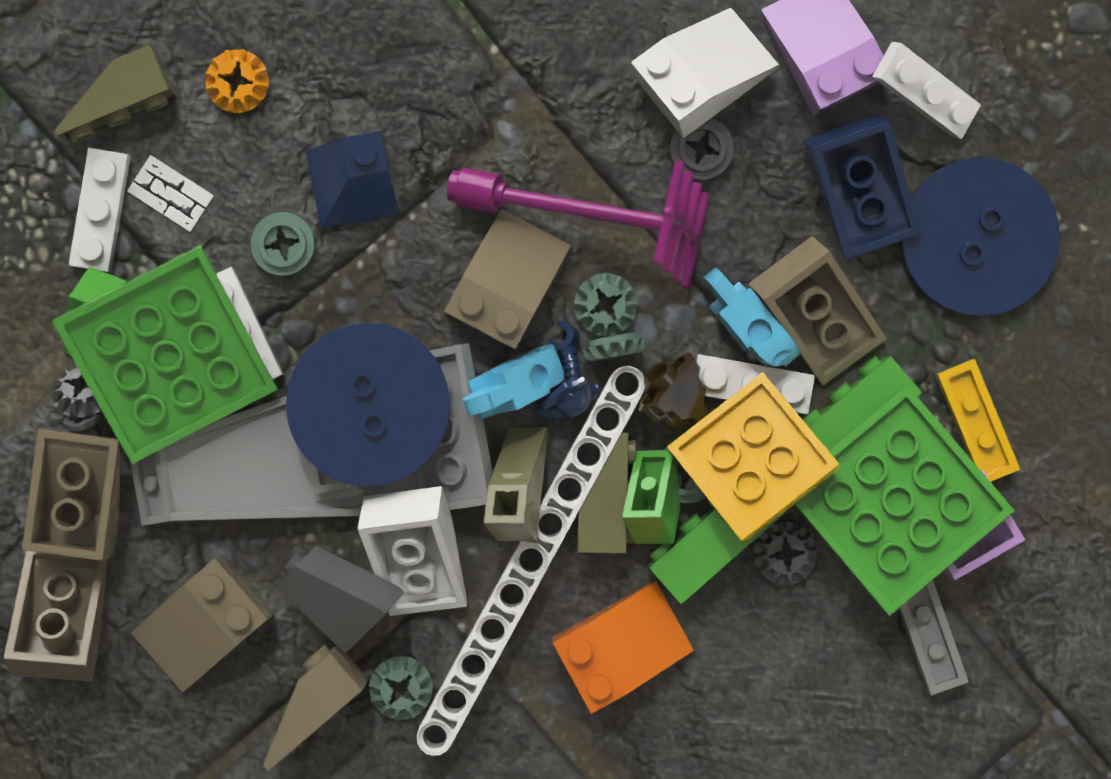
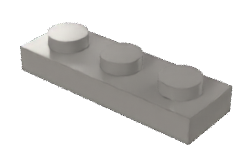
[898,580,969,696]

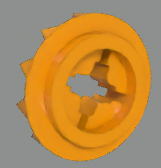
[205,49,269,113]

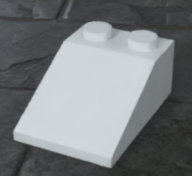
[631,8,779,139]
[358,486,467,616]

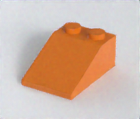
[552,580,694,714]

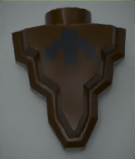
[638,352,712,432]

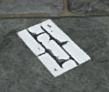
[127,155,214,232]

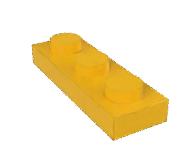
[935,359,1020,482]

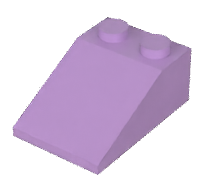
[760,0,883,116]

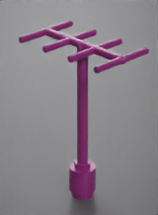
[447,160,710,289]

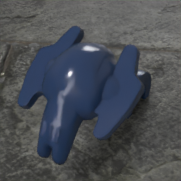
[532,321,601,420]

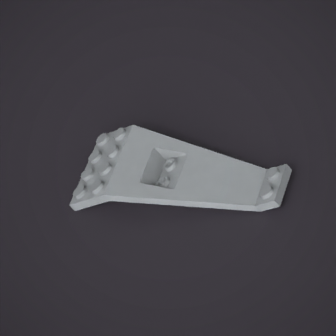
[130,343,493,526]

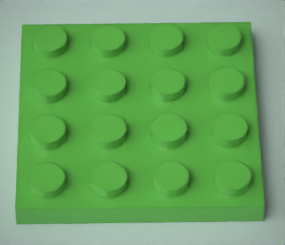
[52,245,278,464]
[794,385,1015,616]

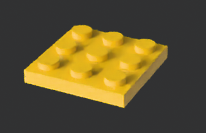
[667,372,840,543]

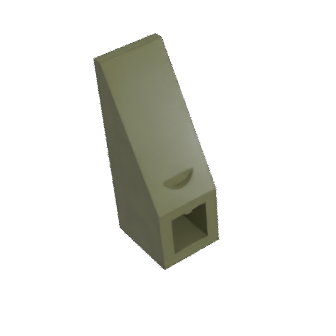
[55,45,176,143]
[484,427,549,541]
[577,432,636,553]

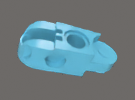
[703,268,801,368]
[462,344,564,419]

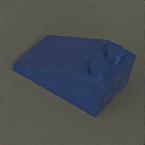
[803,114,921,260]

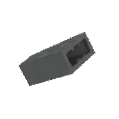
[276,546,405,653]

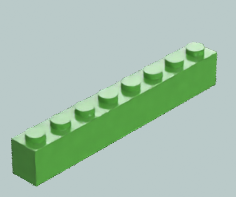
[647,356,922,604]

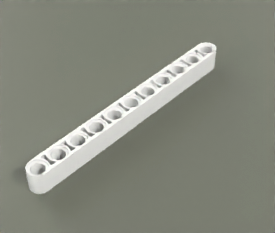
[417,366,645,756]

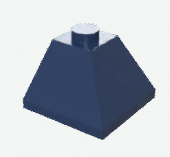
[306,130,399,229]

